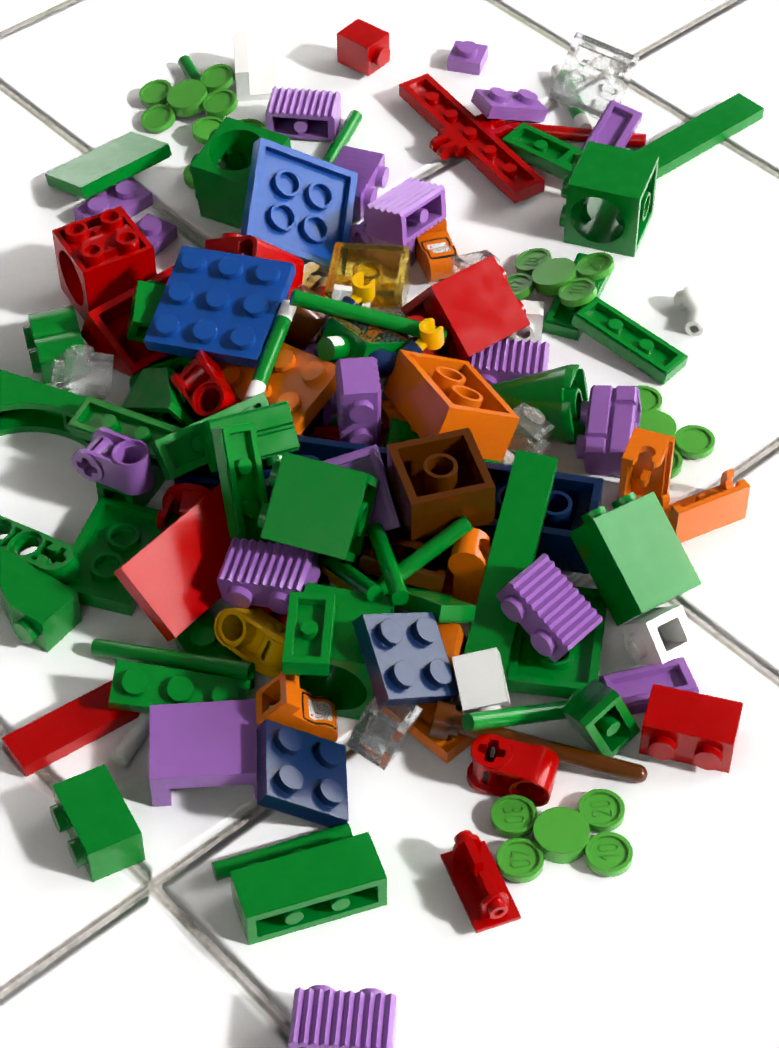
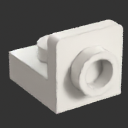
[508,300,545,343]

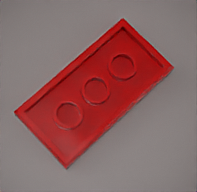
[113,483,230,642]

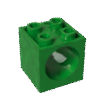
[190,117,291,229]
[559,141,659,257]
[257,451,381,564]
[297,582,394,723]

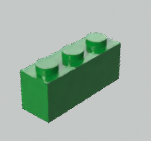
[229,832,388,945]

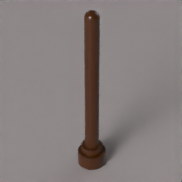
[428,700,648,783]

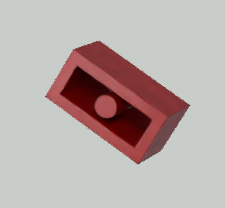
[639,684,743,773]

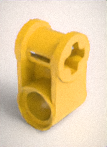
[214,606,286,678]

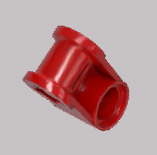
[170,349,241,418]
[467,734,559,807]

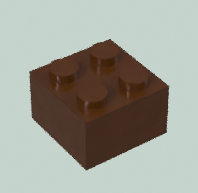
[387,428,496,541]

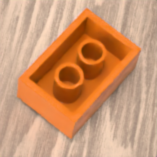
[383,349,520,462]

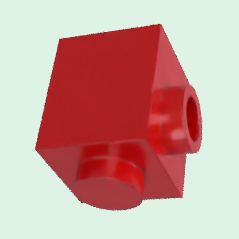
[336,19,390,76]

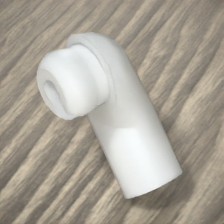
[674,286,710,337]

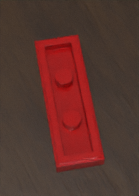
[2,680,140,777]

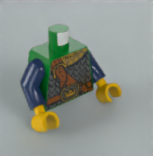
[317,272,444,378]

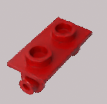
[440,830,521,933]

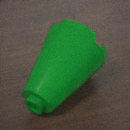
[490,364,588,445]

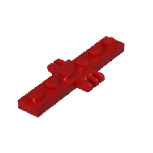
[399,73,545,204]

